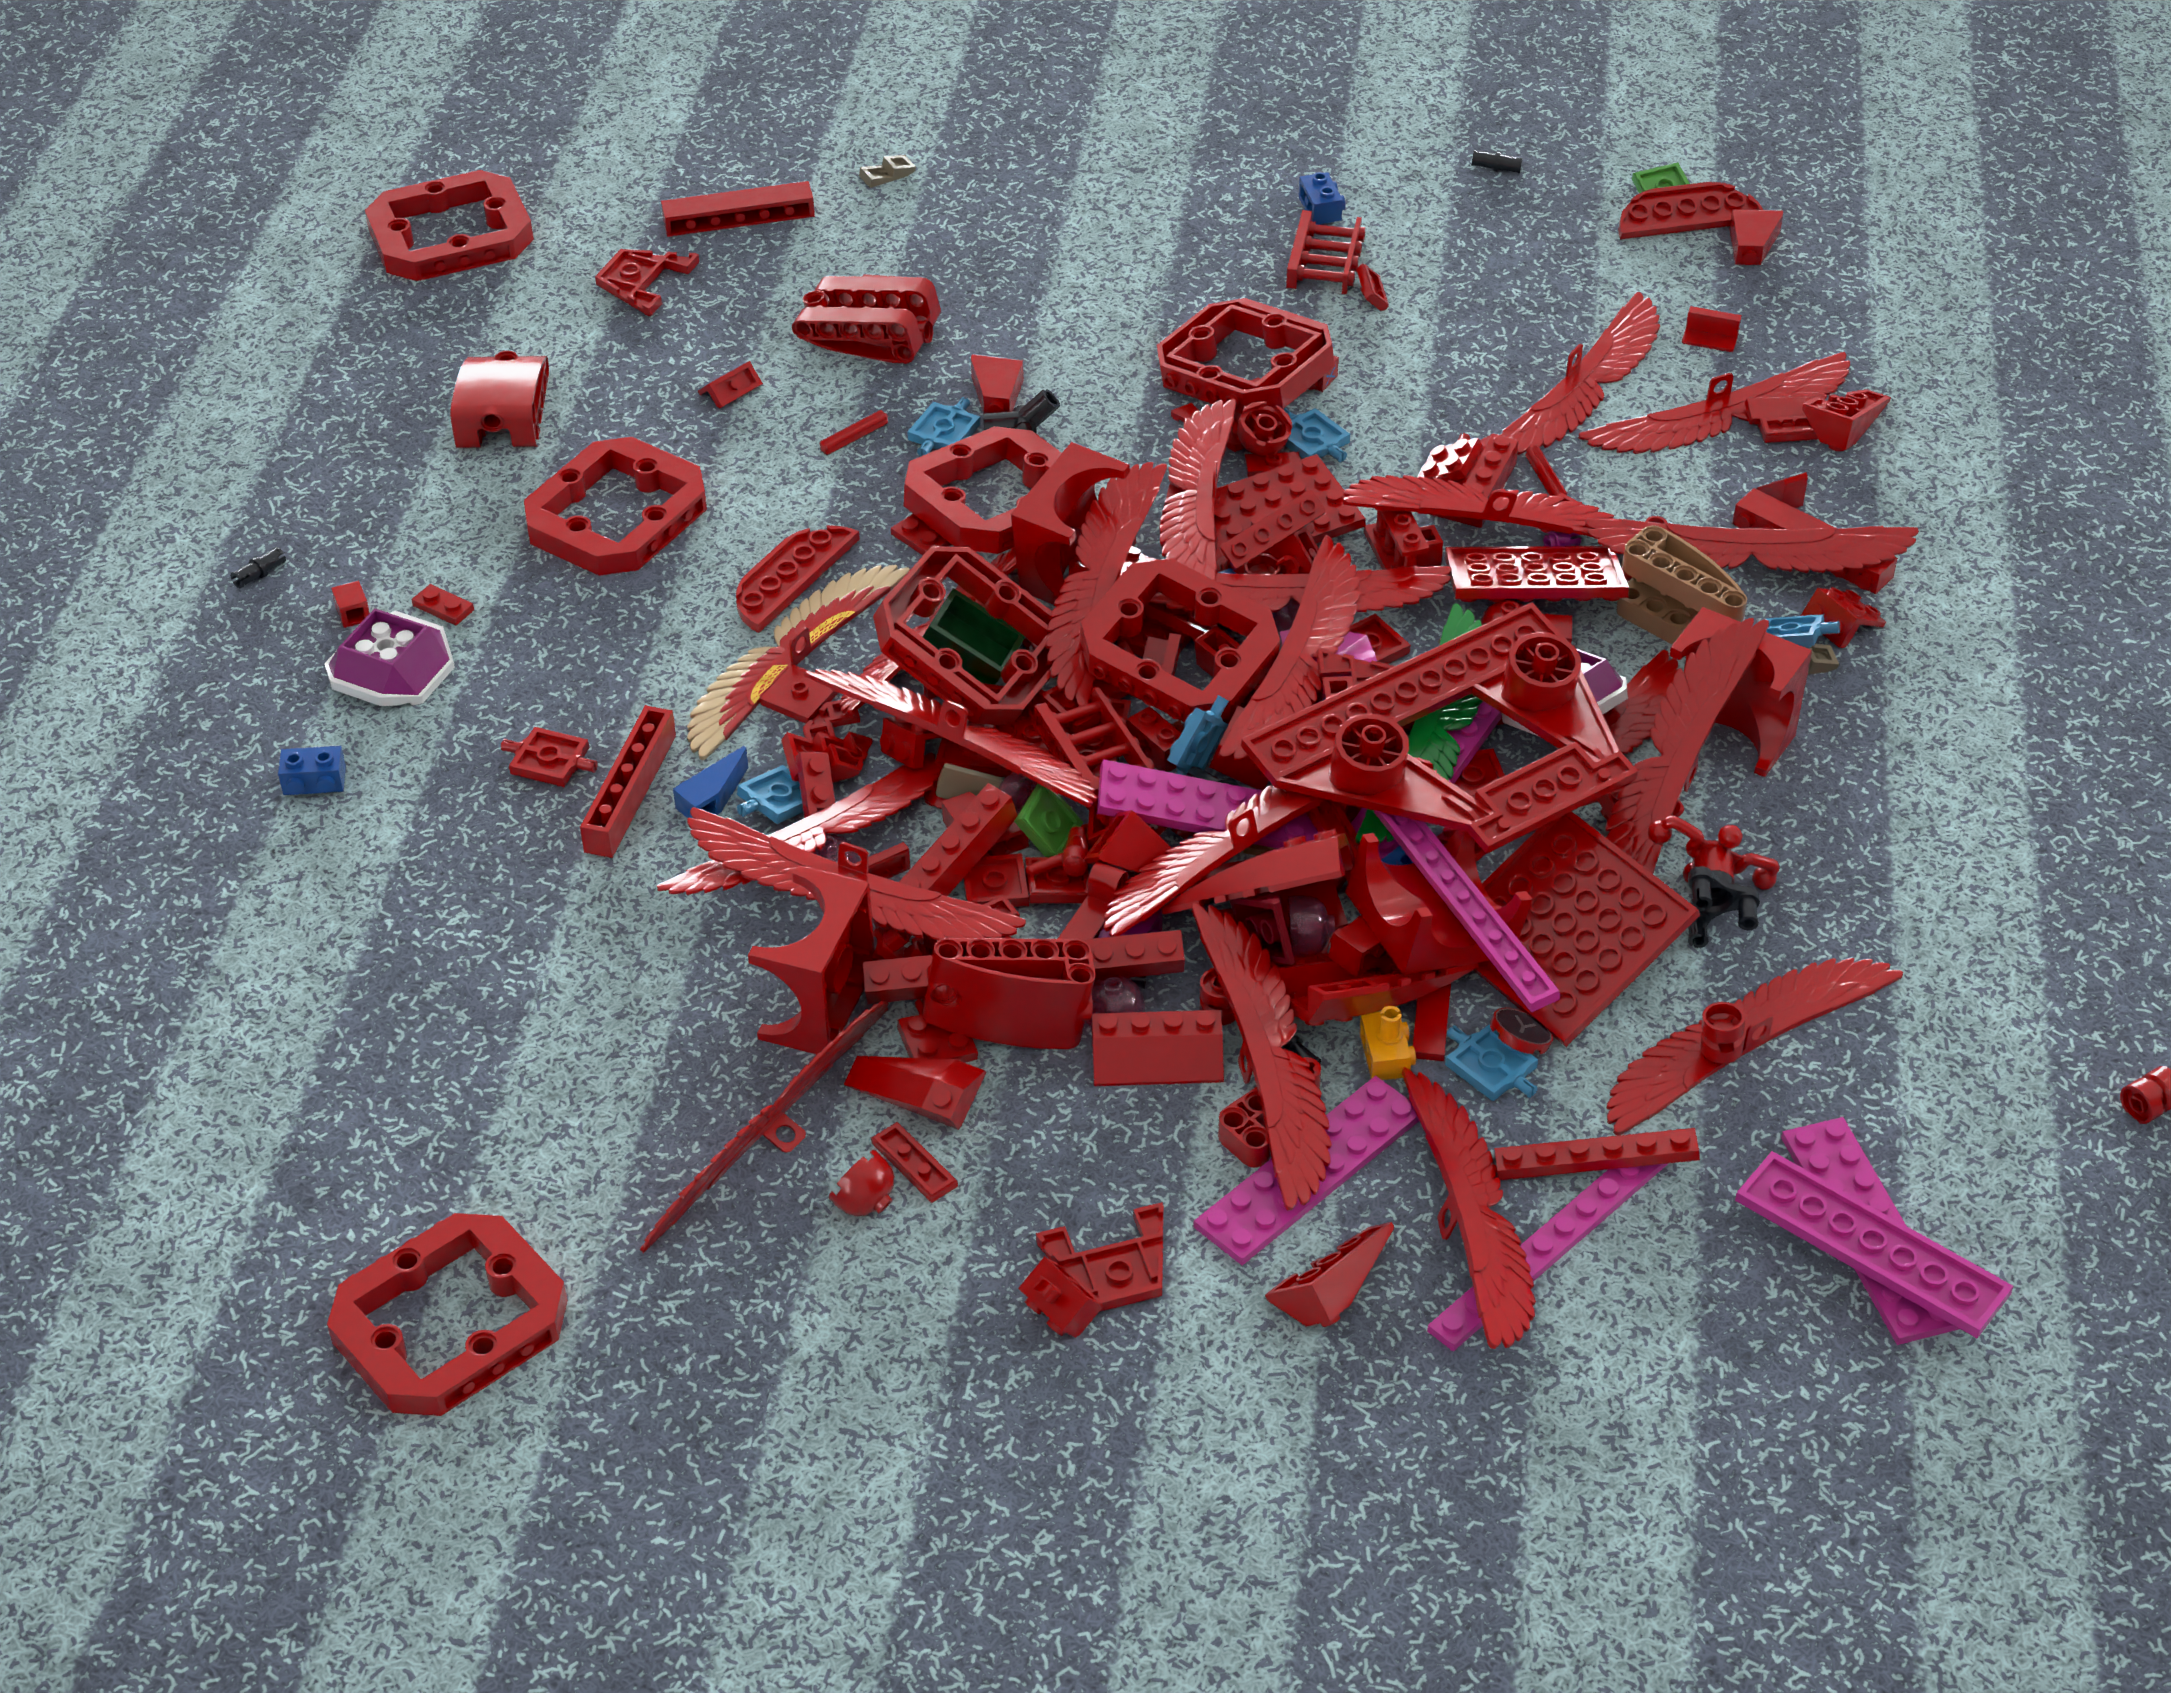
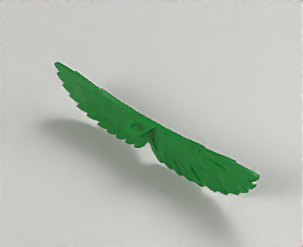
[1355,603,1483,844]

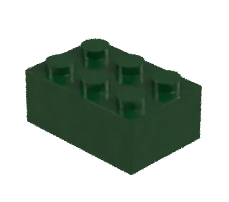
[922,588,1025,685]

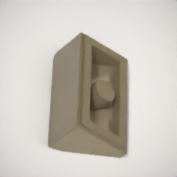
[935,763,1003,799]

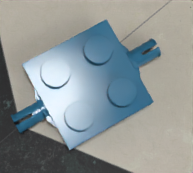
[907,397,980,457]
[1283,408,1351,462]
[1766,614,1840,648]
[1167,695,1229,776]
[737,765,804,824]
[1445,1024,1538,1101]

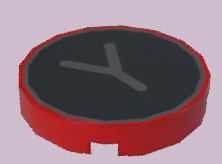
[1490,1007,1553,1054]

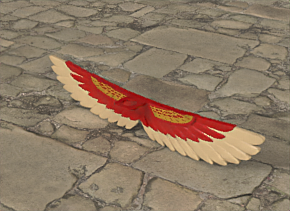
[687,565,910,760]

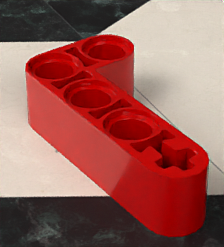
[1057,861,1128,940]
[1218,1057,1321,1168]

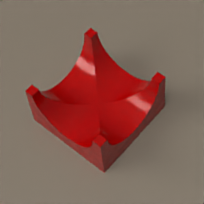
[1011,442,1136,605]
[1669,607,1812,777]
[1345,830,1533,975]
[748,865,875,1054]

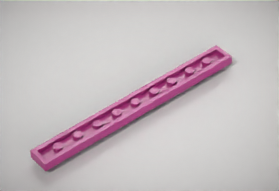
[1374,811,1560,1012]
[1427,1163,1669,1352]

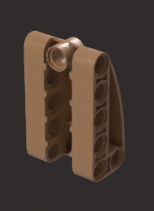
[1616,525,1747,645]

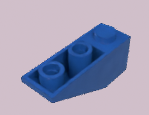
[673,746,749,819]

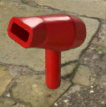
[1026,827,1089,877]

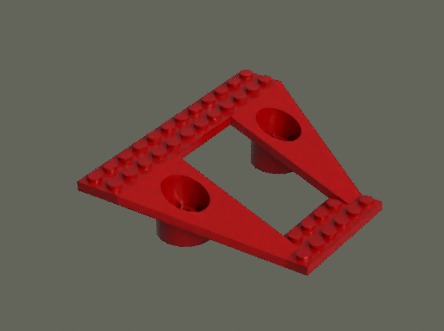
[1241,602,1639,854]

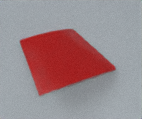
[781,731,873,782]

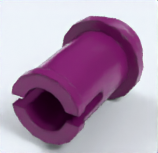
[1543,531,1581,546]

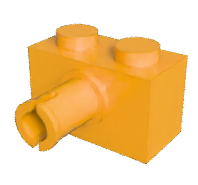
[1359,1006,1416,1080]

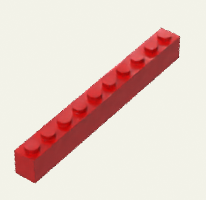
[863,930,1185,1004]

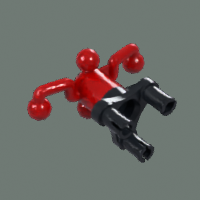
[1648,816,1780,948]

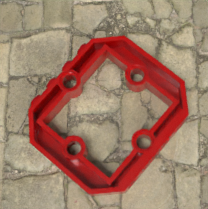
[365,170,534,281]
[1156,298,1335,414]
[903,426,1062,554]
[524,436,707,576]
[873,546,1053,725]
[1080,558,1280,723]
[327,1213,568,1416]

